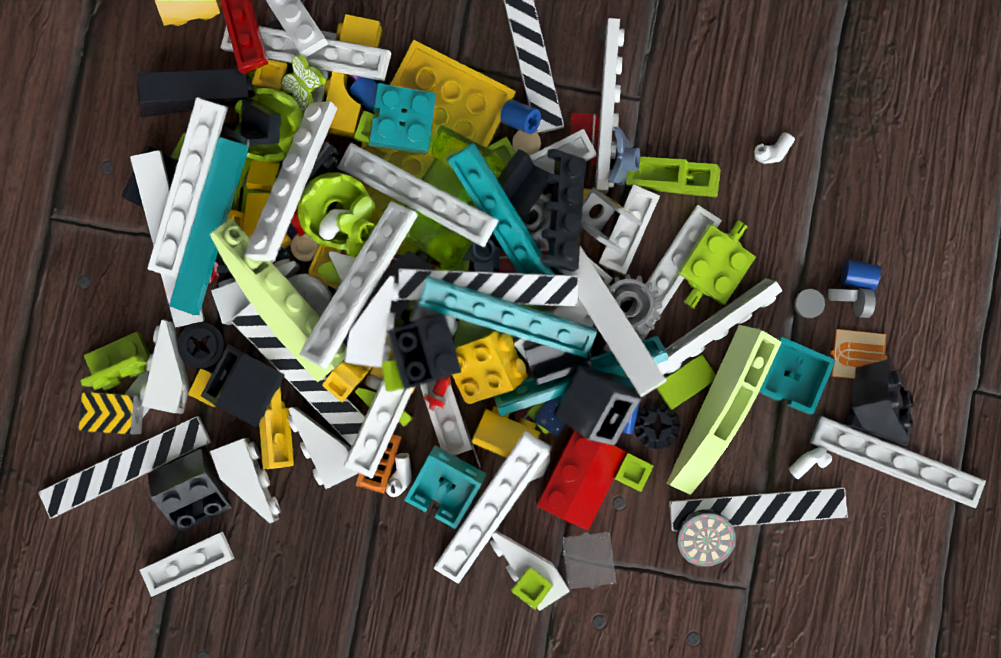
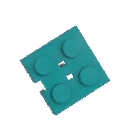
[369,83,436,155]
[759,337,836,414]
[404,445,486,529]

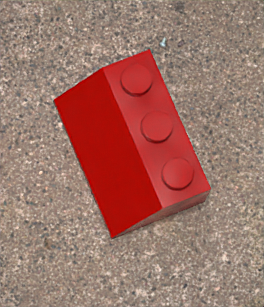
[536,429,627,530]

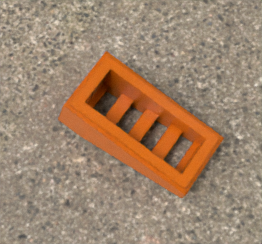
[356,434,402,494]

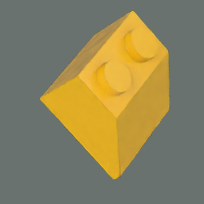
[155,0,221,26]
[471,406,540,457]

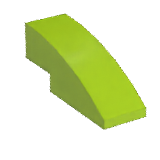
[626,157,721,197]

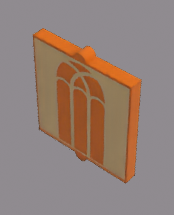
[830,329,887,379]

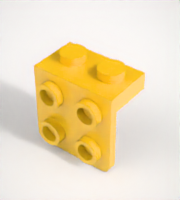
[452,329,528,404]

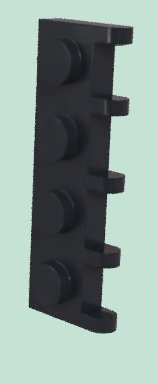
[540,149,586,272]

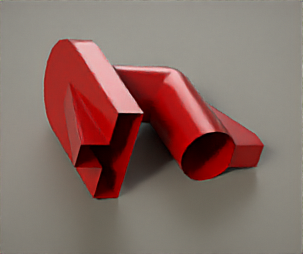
[423,376,451,411]

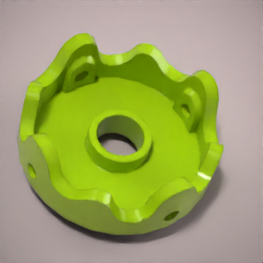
[235,88,303,163]
[297,172,376,250]

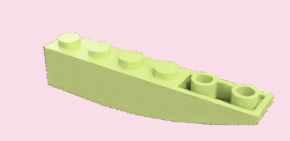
[210,218,347,382]
[667,325,781,495]

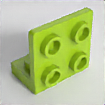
[80,332,150,390]

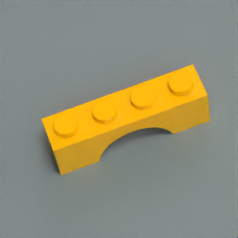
[324,14,382,138]

